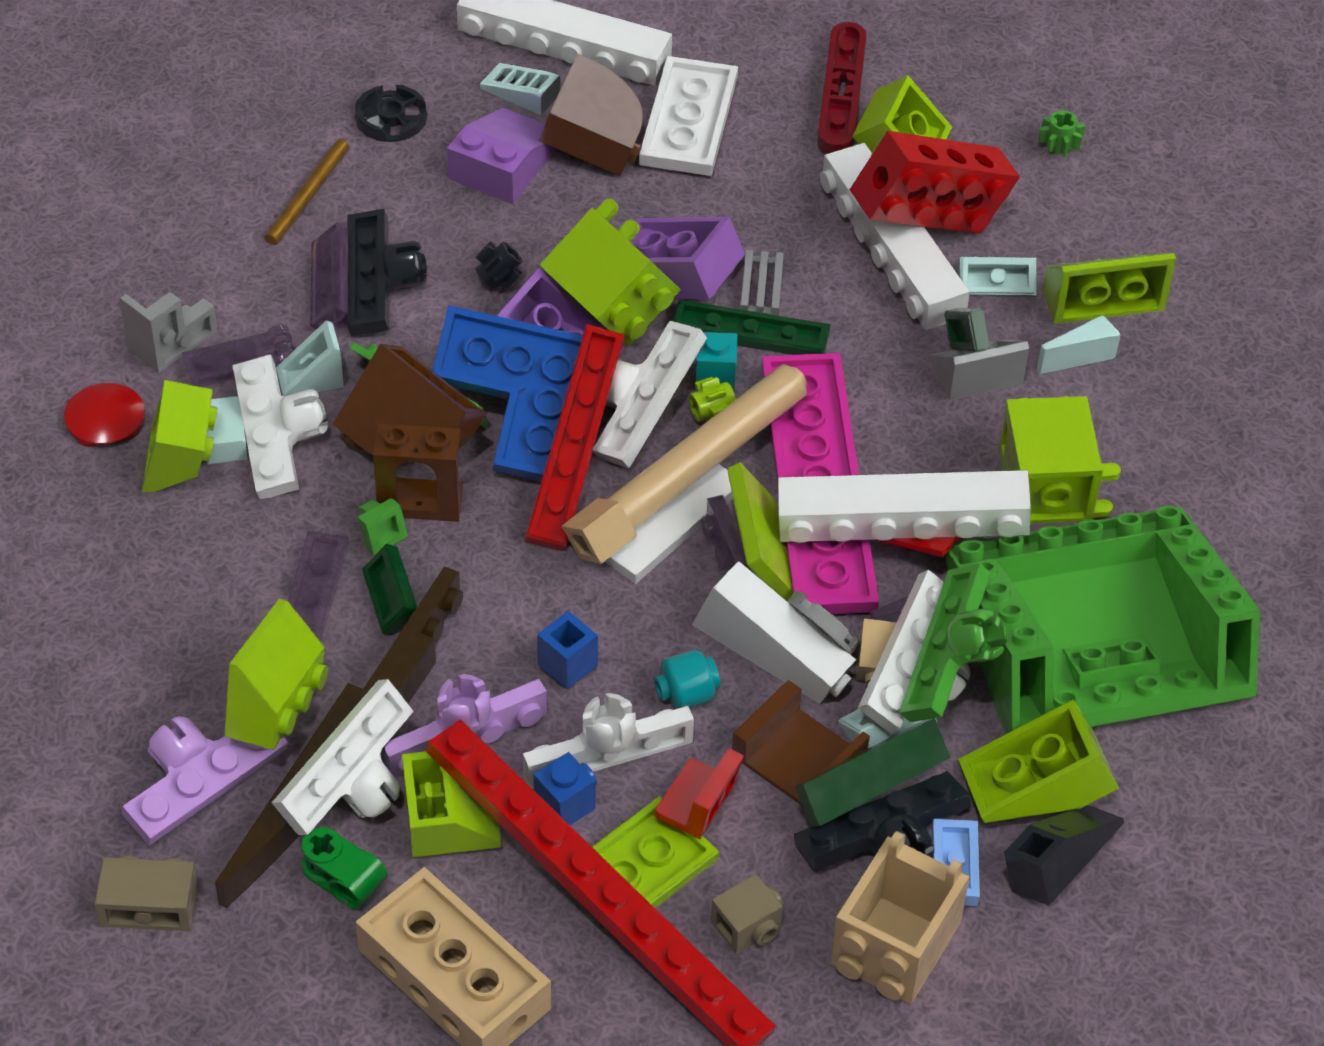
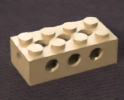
[356,867,551,1046]

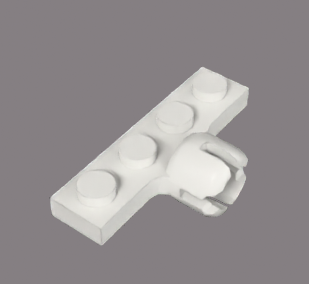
[593,321,707,468]
[233,354,328,499]
[858,570,971,733]
[272,679,414,835]
[523,693,694,789]

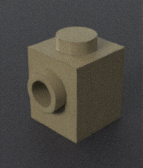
[711,874,784,955]

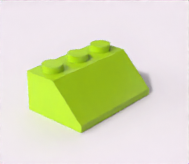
[1042,252,1176,324]
[225,599,328,750]

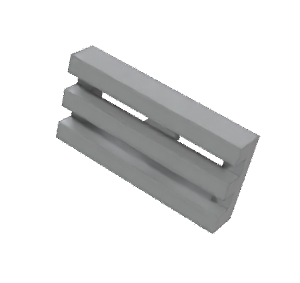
[740,250,784,316]

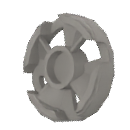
[787,591,860,656]

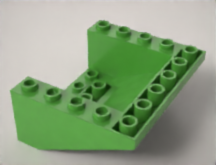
[945,506,1260,733]

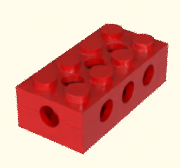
[849,131,1020,233]

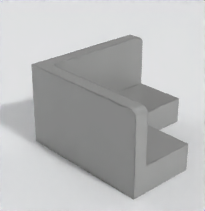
[119,292,218,373]

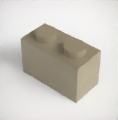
[95,856,198,931]

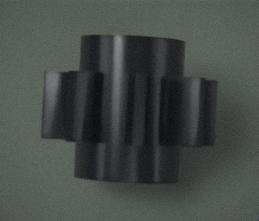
[475,241,523,289]

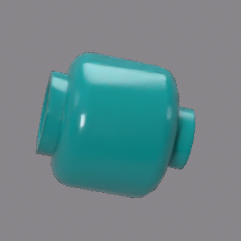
[654,650,720,709]

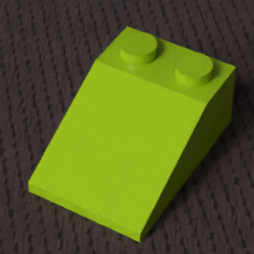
[958,699,1119,823]

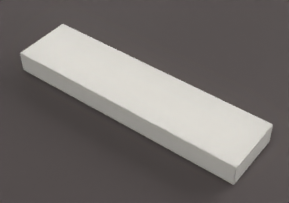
[605,464,733,584]

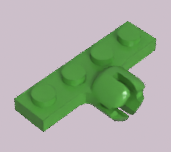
[899,564,1008,722]

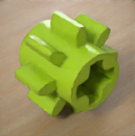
[688,377,736,422]

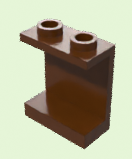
[732,680,870,807]

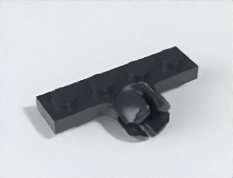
[347,209,427,336]
[794,771,971,871]

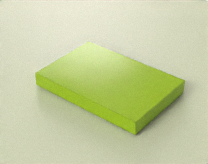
[727,462,793,601]
[592,796,720,908]

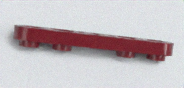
[817,22,866,154]

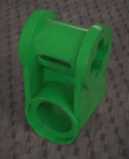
[302,827,388,910]

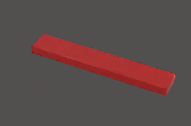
[525,324,625,551]

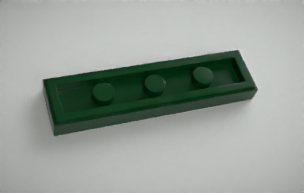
[673,300,831,355]
[795,718,950,827]

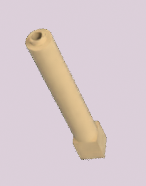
[562,364,807,564]

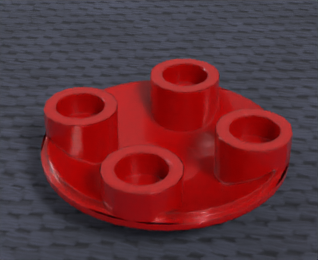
[64,383,145,447]

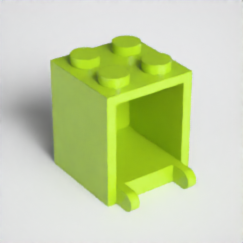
[540,199,681,346]
[998,396,1121,524]

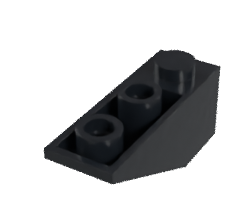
[1004,805,1124,906]

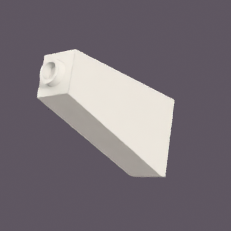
[692,561,856,704]

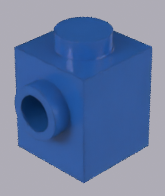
[537,611,598,689]
[533,752,597,825]

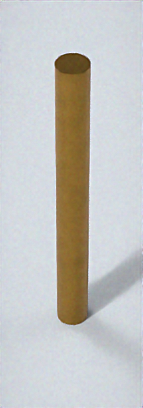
[264,139,349,245]

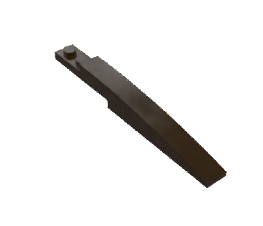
[215,566,463,908]

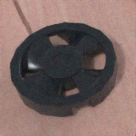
[355,85,428,142]

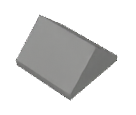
[929,339,1029,401]

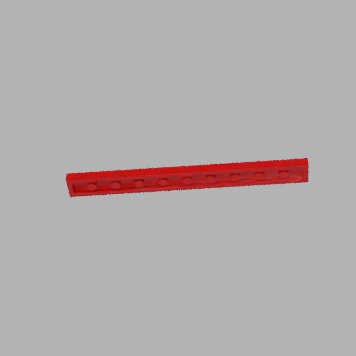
[426,719,776,1046]

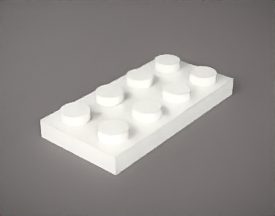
[639,56,738,176]

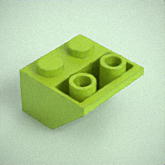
[402,751,501,857]

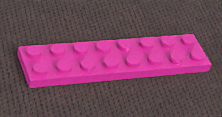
[761,353,879,614]

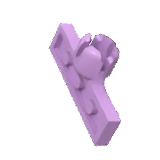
[382,674,547,778]
[121,716,289,846]

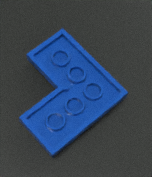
[432,305,583,481]

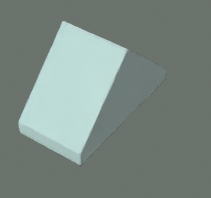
[276,320,344,396]

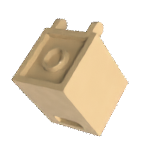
[830,831,970,1004]

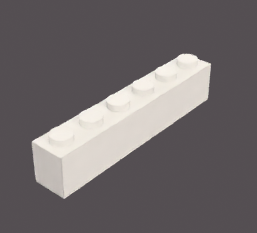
[457,0,672,86]
[820,143,970,330]
[778,470,1031,543]

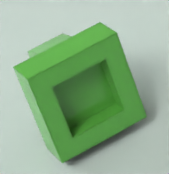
[357,498,408,556]

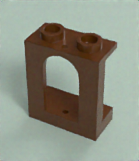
[373,423,464,522]

